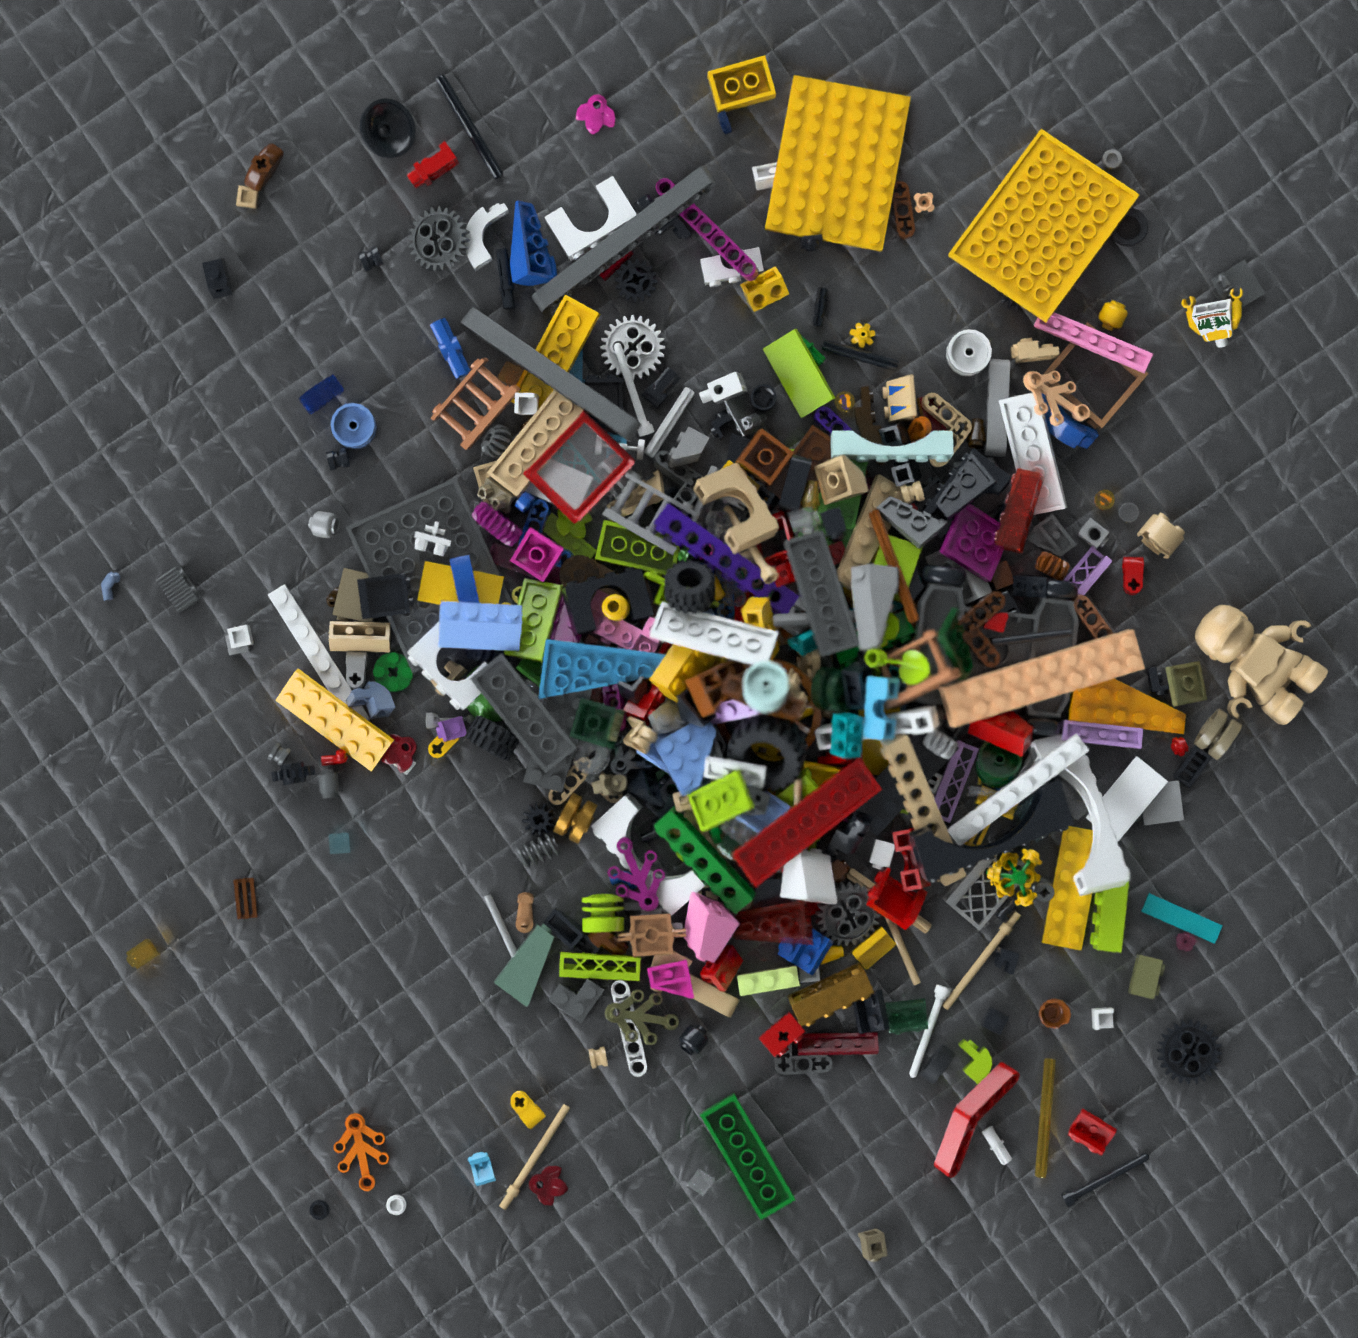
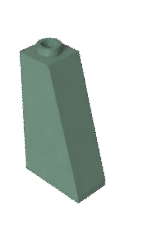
[494,924,554,1007]

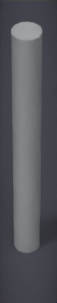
[484,894,517,958]

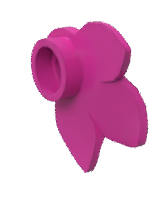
[576,94,615,134]

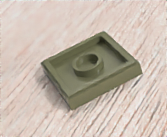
[1165,661,1207,707]

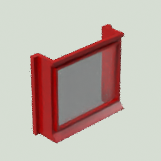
[522,410,636,524]

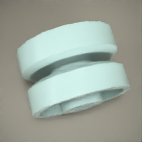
[743,661,788,713]

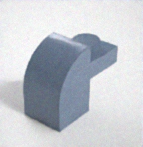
[346,682,395,719]

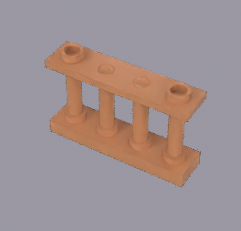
[431,357,521,450]
[872,629,961,710]

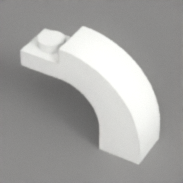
[465,203,509,271]

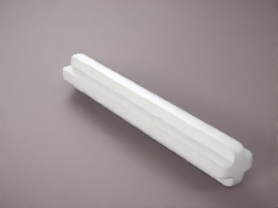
[644,387,695,458]

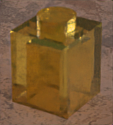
[126,938,160,969]

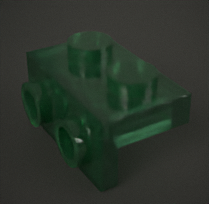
[885,998,929,1034]

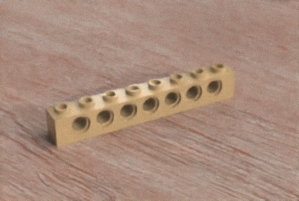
[880,734,967,886]

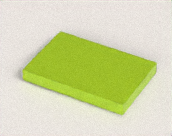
[874,535,923,603]
[687,770,755,832]

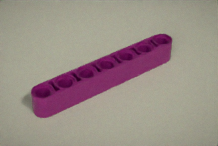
[656,178,759,281]

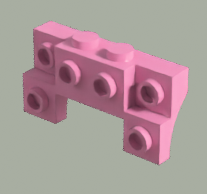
[591,590,661,653]

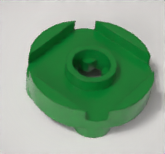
[373,652,413,692]

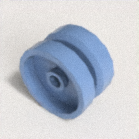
[331,403,377,449]

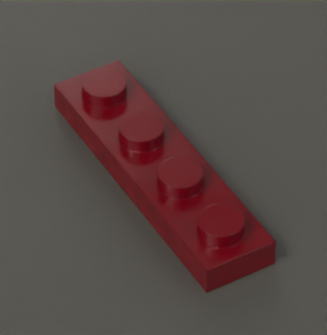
[798,1032,879,1055]

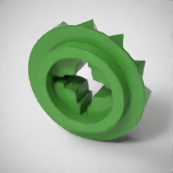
[677,536,697,562]

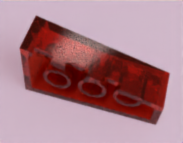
[731,900,814,945]

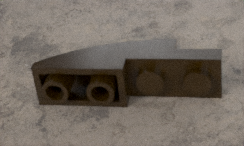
[854,386,884,467]

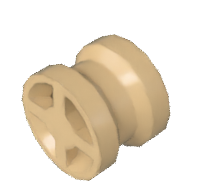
[589,1046,608,1069]

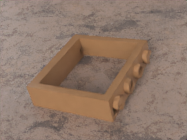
[1043,322,1149,430]

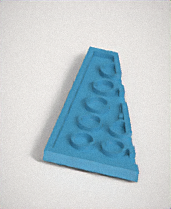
[538,639,666,699]

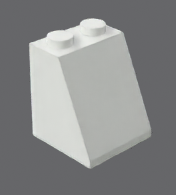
[780,848,837,904]

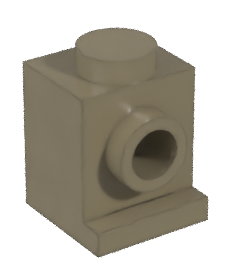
[858,1229,887,1262]

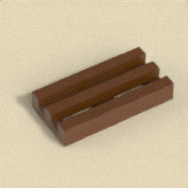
[233,877,258,920]

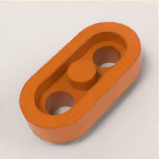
[908,416,932,443]

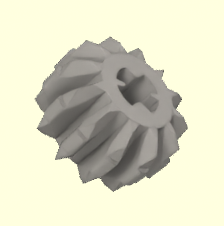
[923,729,958,759]

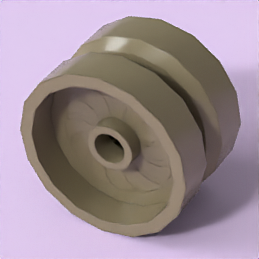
[1193,708,1242,760]

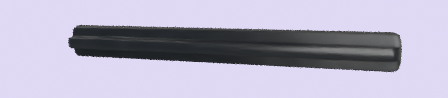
[435,74,503,180]

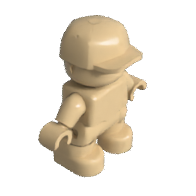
[1195,605,1328,725]

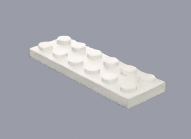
[999,393,1067,516]
[650,602,778,665]

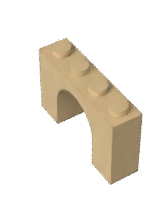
[693,462,779,554]

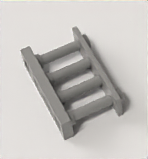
[602,471,697,555]

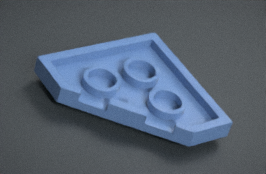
[654,722,717,797]

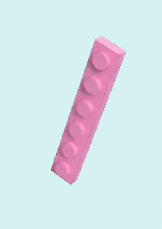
[1034,312,1153,374]

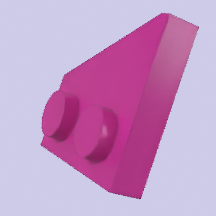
[647,960,694,999]

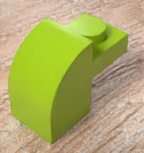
[958,1039,992,1084]

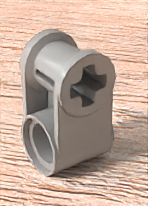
[346,651,368,689]

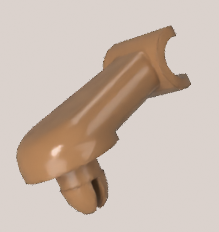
[516,892,534,933]

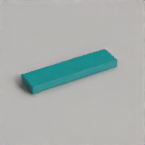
[1141,893,1223,944]

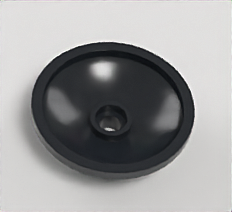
[360,98,416,159]

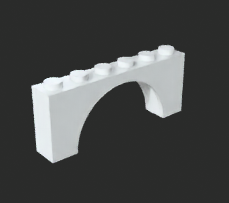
[591,793,707,916]

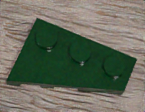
[937,608,973,681]

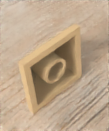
[814,455,868,505]

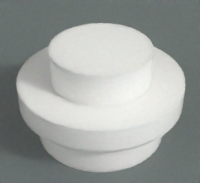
[386,1195,407,1215]

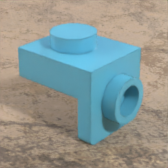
[468,1152,496,1186]

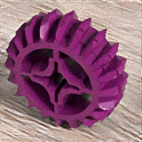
[472,501,522,546]

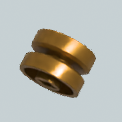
[553,793,598,844]

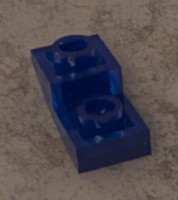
[299,374,344,415]

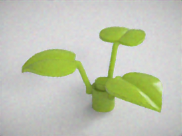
[865,612,930,685]

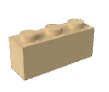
[329,621,391,653]

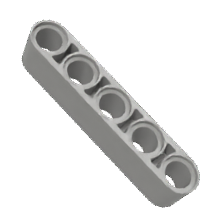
[985,359,1010,457]

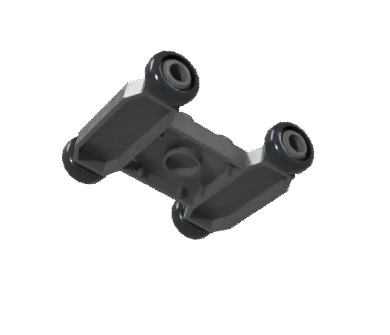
[906,565,1079,736]

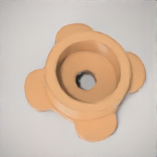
[914,192,934,213]

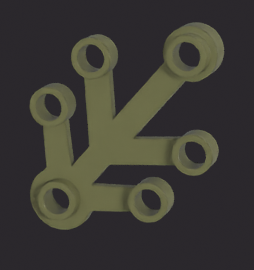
[605,990,679,1045]

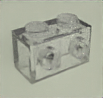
[788,506,821,537]

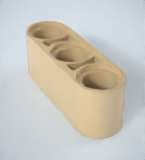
[689,973,740,1018]

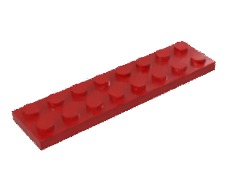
[731,757,882,887]

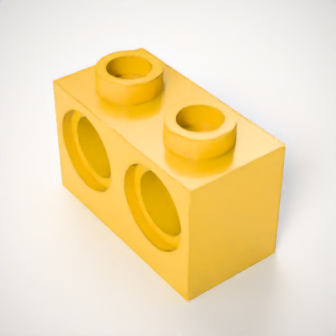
[740,266,789,312]

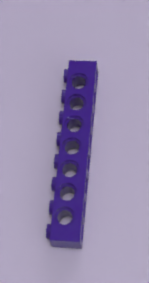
[653,503,800,614]

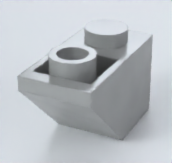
[668,426,710,468]

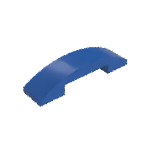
[449,555,479,603]

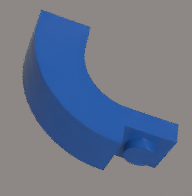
[1041,392,1099,449]

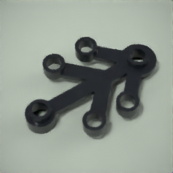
[610,720,655,775]

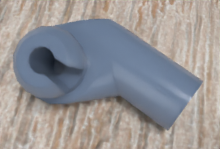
[101,572,120,601]

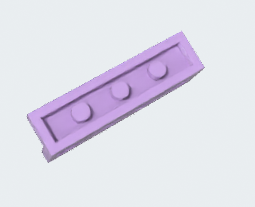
[1063,546,1112,602]
[1061,720,1143,749]
[934,740,979,823]

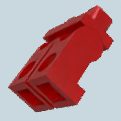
[407,141,460,189]

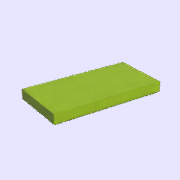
[763,329,835,418]
[504,578,564,662]

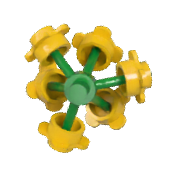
[986,849,1042,906]

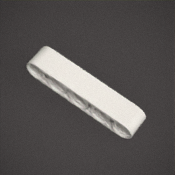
[611,980,647,1077]

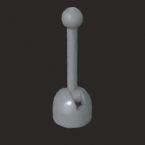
[426,712,474,729]

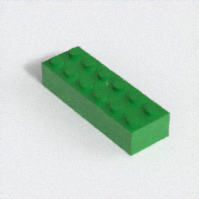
[700,1093,795,1220]

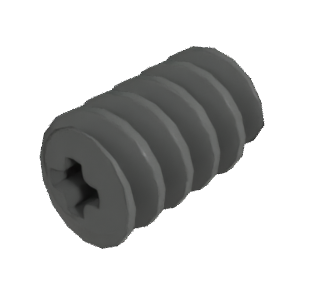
[515,833,560,869]

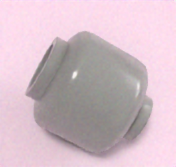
[308,511,340,538]

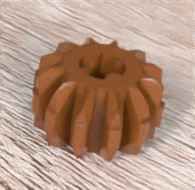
[1035,552,1070,581]

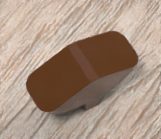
[244,143,284,191]

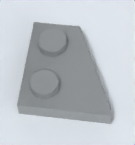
[648,699,690,734]

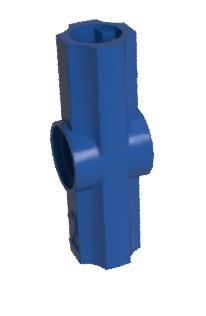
[430,318,471,379]

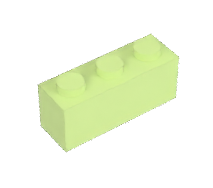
[737,965,800,996]

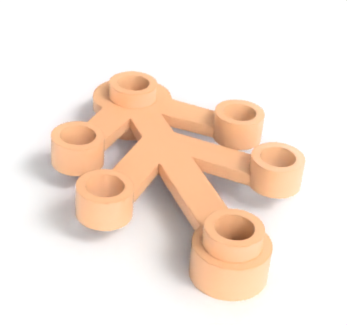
[1024,370,1090,426]

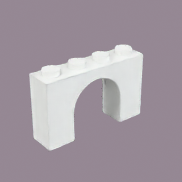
[545,176,637,261]
[407,622,487,710]

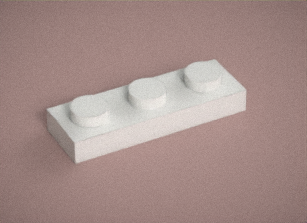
[704,756,767,788]

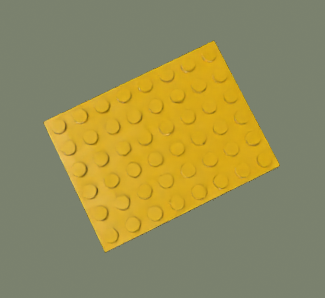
[765,75,911,252]
[948,129,1140,323]

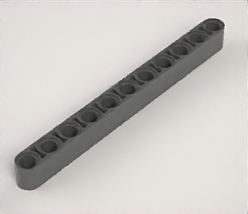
[532,166,717,314]
[460,307,641,441]

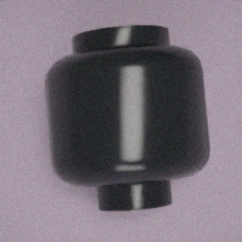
[679,1025,709,1055]

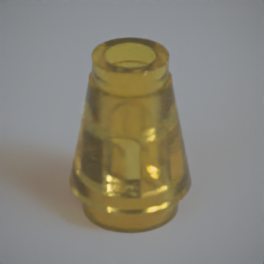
[800,481,820,512]

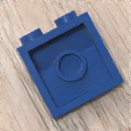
[777,920,834,976]

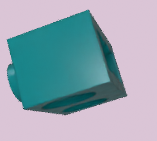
[830,713,864,758]

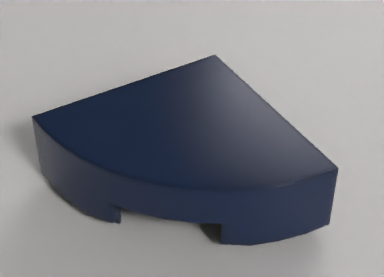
[718,110,732,135]

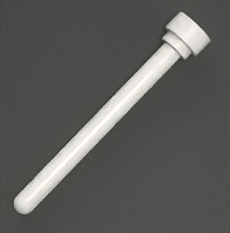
[614,343,655,437]
[909,984,952,1078]

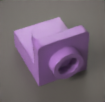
[436,716,467,742]

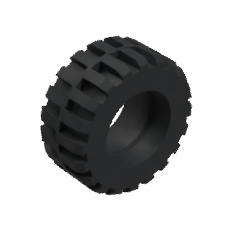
[727,713,808,791]

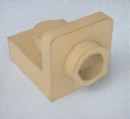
[673,791,695,815]

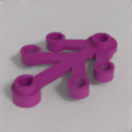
[608,837,665,911]

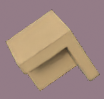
[623,716,647,749]

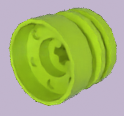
[582,894,625,932]

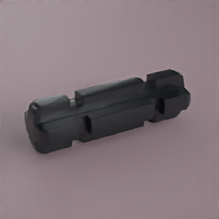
[813,287,828,326]

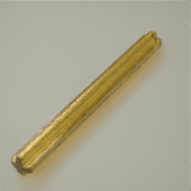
[1035,1058,1056,1178]

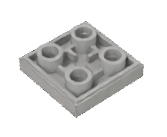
[1142,780,1184,825]

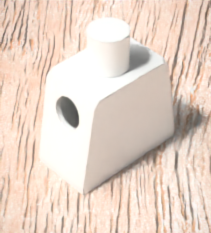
[699,372,748,404]

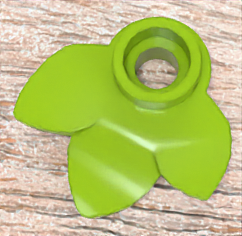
[556,509,592,538]

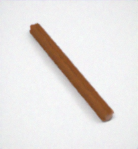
[869,510,919,623]

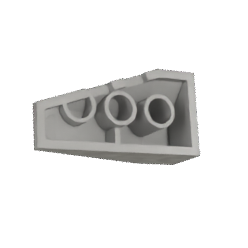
[851,564,899,651]

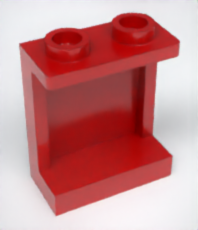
[866,867,928,930]

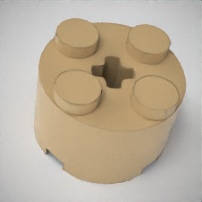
[1137,513,1185,559]

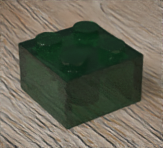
[570,698,625,749]

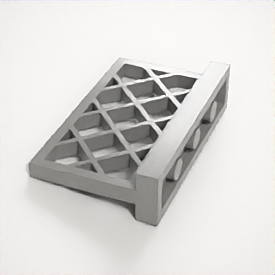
[942,838,1025,931]

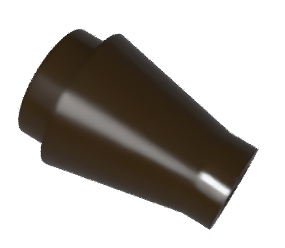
[966,418,986,449]

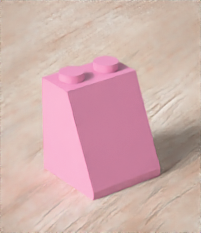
[683,892,739,963]

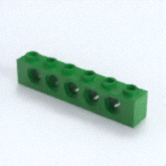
[654,805,756,914]

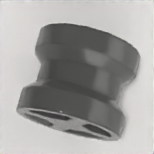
[268,742,291,766]
[1032,877,1054,902]

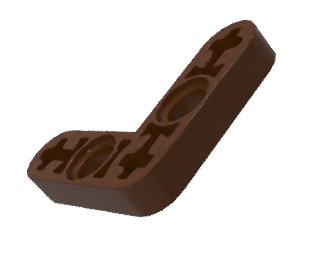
[892,181,915,239]
[958,592,1005,667]

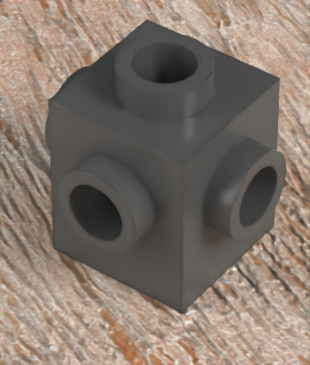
[744,786,771,816]

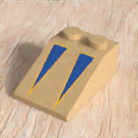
[882,375,917,423]

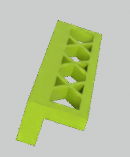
[559,952,641,981]

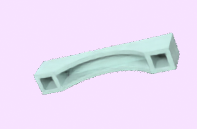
[830,431,954,462]

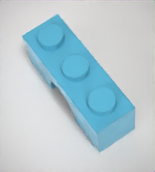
[863,676,899,740]

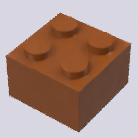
[735,429,794,486]

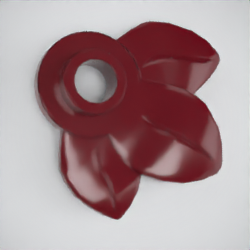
[381,734,417,773]
[529,1166,568,1206]

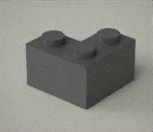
[548,978,604,1023]

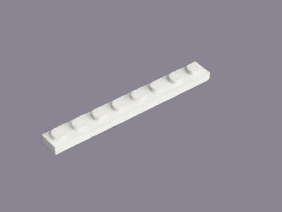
[268,584,370,720]
[947,733,1089,845]

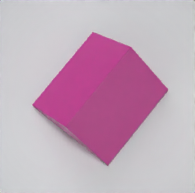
[510,527,564,582]

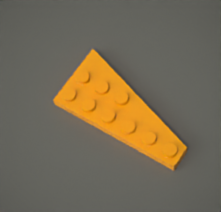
[1068,678,1186,734]

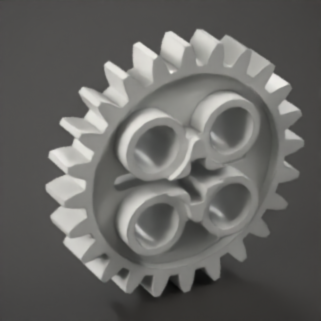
[600,315,665,380]

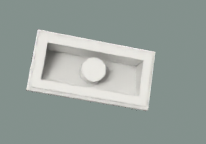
[752,162,777,191]

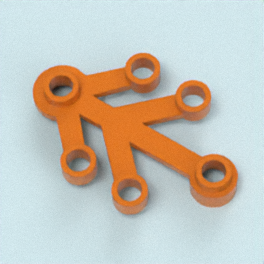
[334,1113,389,1191]

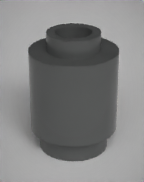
[318,769,340,799]

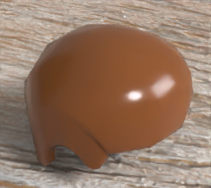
[1039,998,1071,1029]

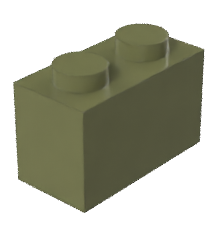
[1128,954,1165,999]

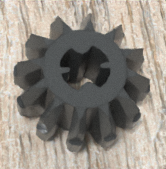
[481,423,513,459]

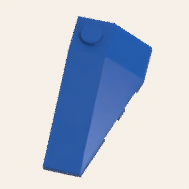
[510,201,557,286]

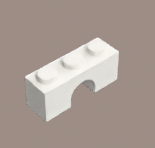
[700,247,764,287]

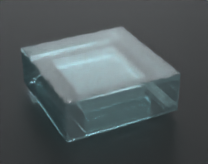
[328,833,351,854]

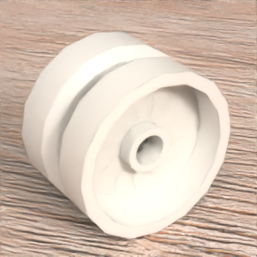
[946,329,992,376]

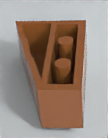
[685,659,749,717]

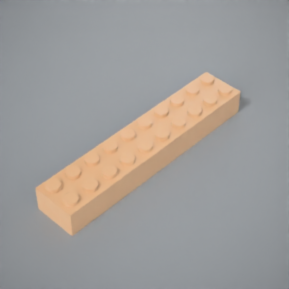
[939,629,1145,727]

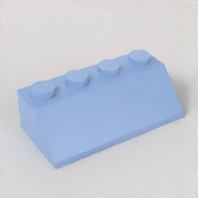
[438,601,522,651]

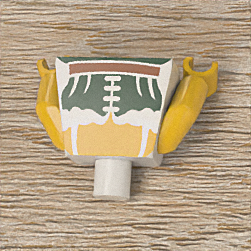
[1182,288,1244,347]

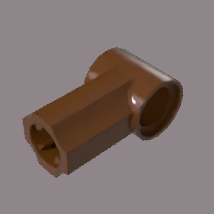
[588,932,628,955]

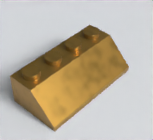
[787,962,874,1026]

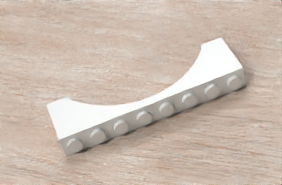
[1028,734,1130,896]

